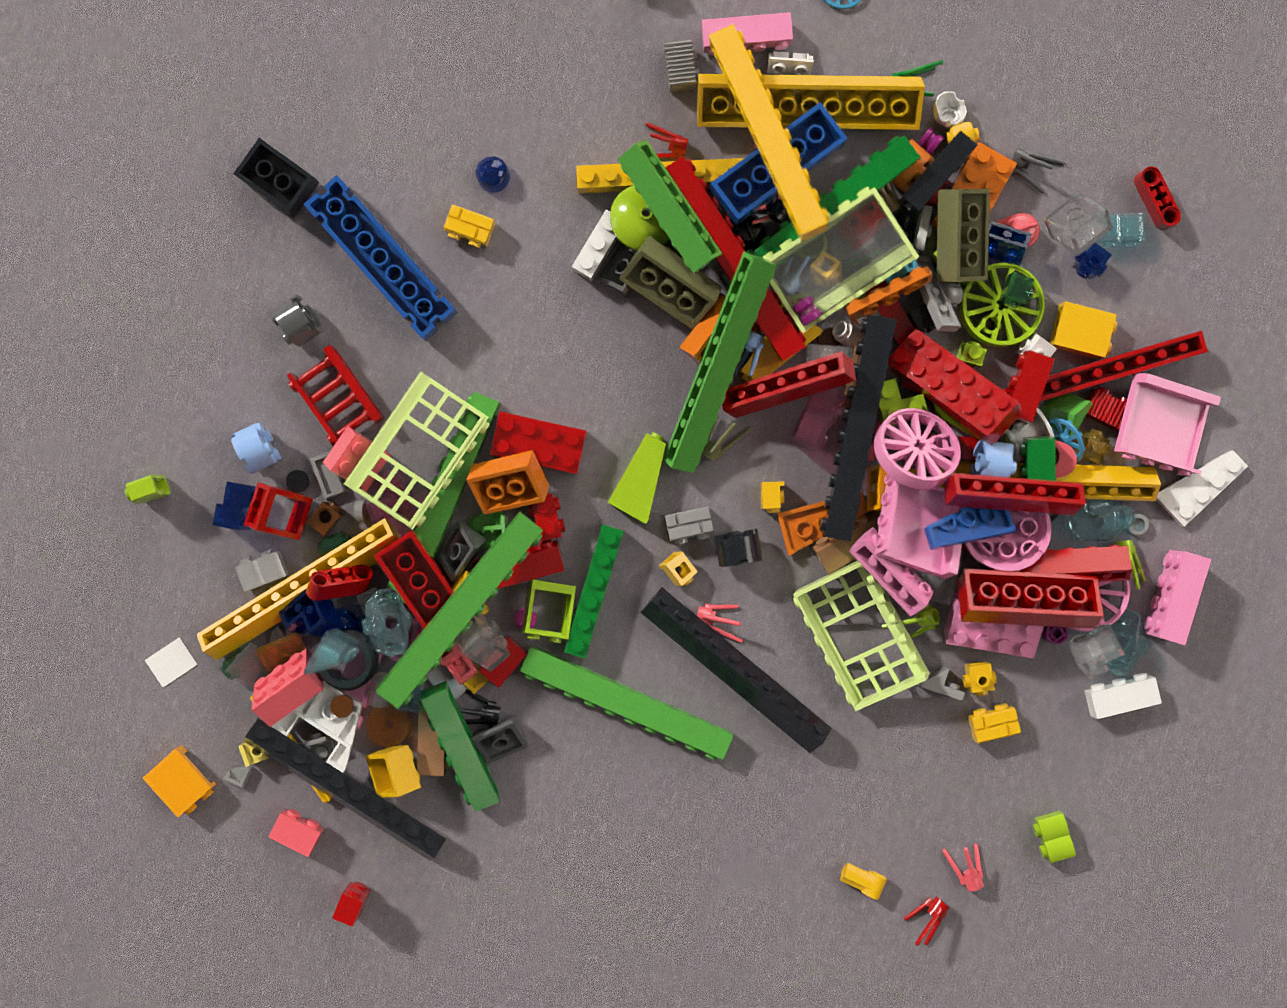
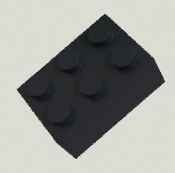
[233,138,319,218]

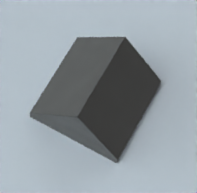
[597,242,637,298]
[436,521,487,583]
[471,715,528,764]

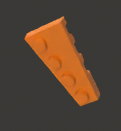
[845,266,932,326]
[777,491,868,556]

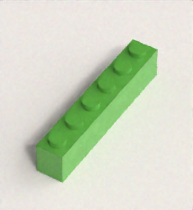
[617,140,722,273]

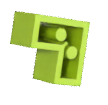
[878,378,928,426]

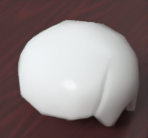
[933,91,967,128]

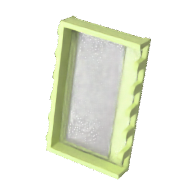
[762,186,919,333]

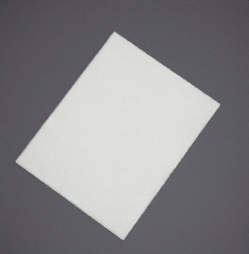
[145,638,197,687]

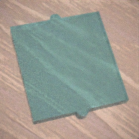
[225,642,277,693]

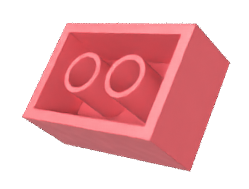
[252,649,323,727]

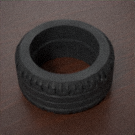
[317,630,379,691]

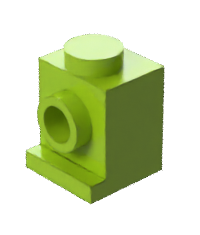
[957,341,987,369]

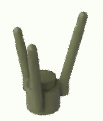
[702,415,752,461]

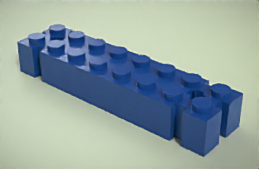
[304,175,459,341]

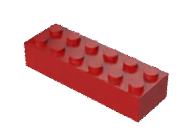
[888,328,1022,446]
[957,569,1104,628]

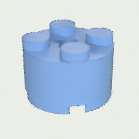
[231,422,281,474]
[970,440,1016,478]

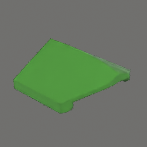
[1041,393,1093,436]
[469,511,508,548]

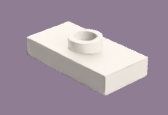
[913,205,932,254]

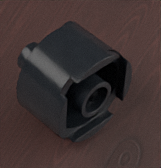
[714,528,762,567]

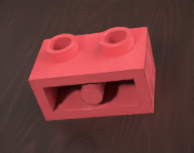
[269,809,325,857]

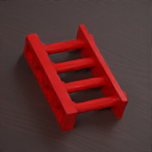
[287,345,385,447]

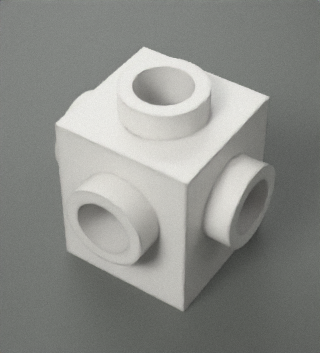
[1016,332,1057,357]

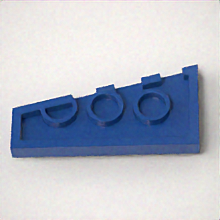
[924,507,1016,550]

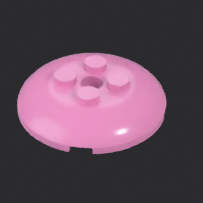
[964,510,1051,571]

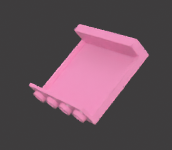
[1114,373,1221,477]
[874,465,964,579]

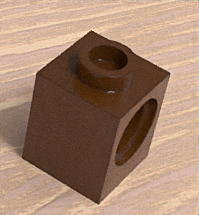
[306,501,344,536]

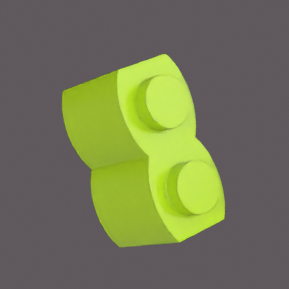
[125,474,171,504]
[1032,811,1076,863]

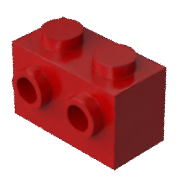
[528,493,566,542]

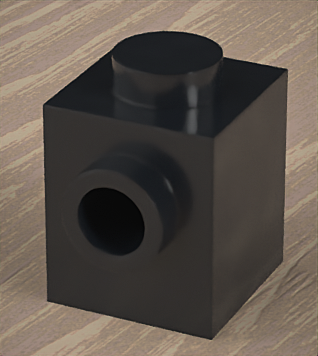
[906,304,936,333]

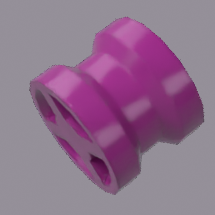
[917,127,944,155]

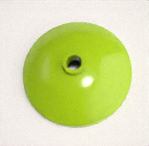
[610,185,670,250]

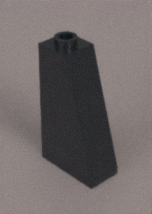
[898,130,978,217]

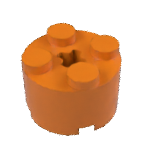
[891,139,935,193]

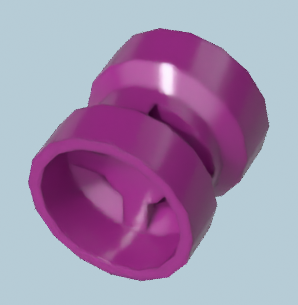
[792,295,822,326]
[1041,626,1068,644]

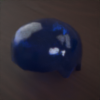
[475,156,510,193]

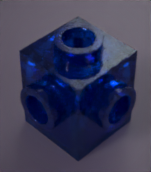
[1072,242,1112,280]

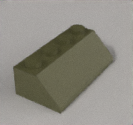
[937,189,990,282]
[619,236,722,329]

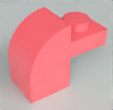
[440,639,479,685]

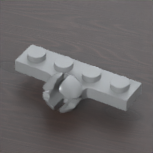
[916,257,963,332]

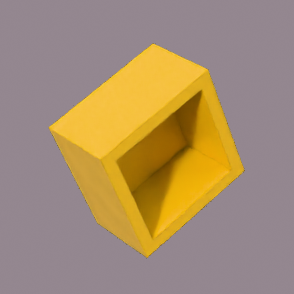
[365,745,421,798]

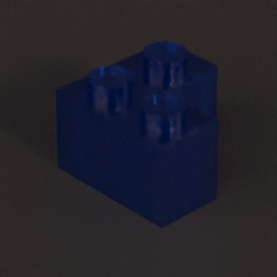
[212,481,256,530]
[279,589,343,639]

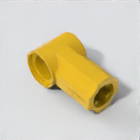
[840,862,887,900]

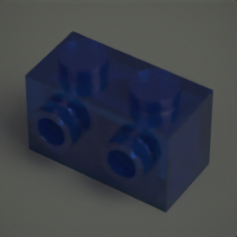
[988,220,1032,266]

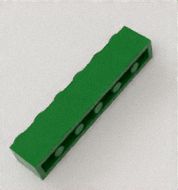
[564,524,624,659]
[419,681,499,812]

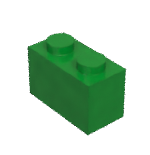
[1019,436,1056,481]

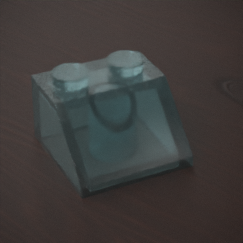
[303,628,360,675]

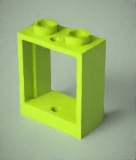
[521,580,576,643]

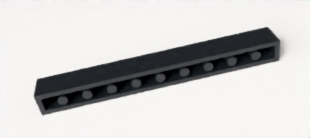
[819,314,896,542]
[640,587,832,753]
[243,718,446,861]

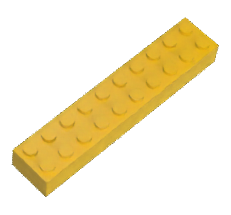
[697,74,925,130]

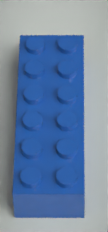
[709,102,848,225]

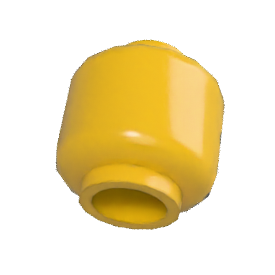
[946,122,980,145]

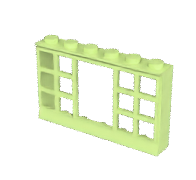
[344,372,490,530]
[793,560,930,711]

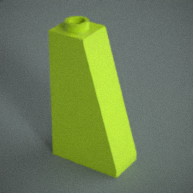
[608,432,666,524]

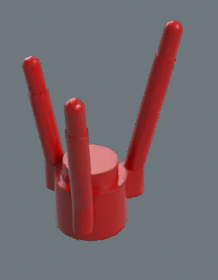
[646,122,688,159]
[904,896,950,946]

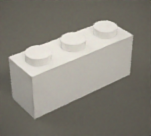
[572,209,618,282]
[1084,673,1162,719]

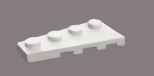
[1156,450,1248,527]

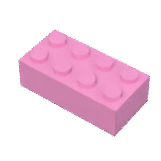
[1144,550,1211,645]
[943,593,1044,659]

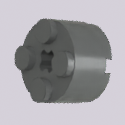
[270,295,323,347]

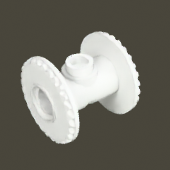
[999,408,1054,462]

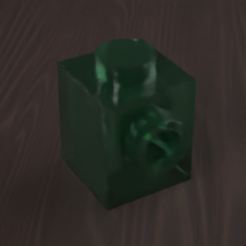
[999,272,1035,309]

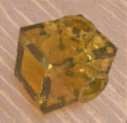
[1074,429,1110,465]

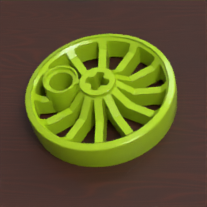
[958,263,1045,348]

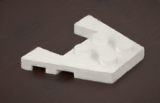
[271,681,363,773]

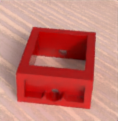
[244,482,313,540]

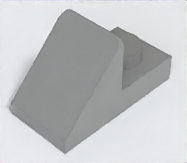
[917,666,965,701]

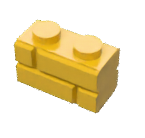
[443,204,496,249]
[968,703,1021,744]

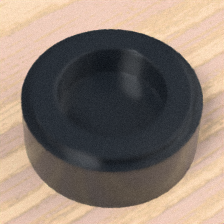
[286,470,310,492]

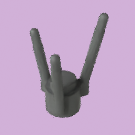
[1012,148,1065,193]

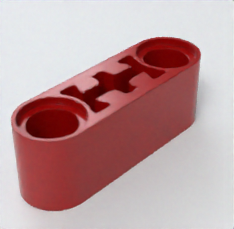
[1134,166,1181,230]
[306,564,373,601]

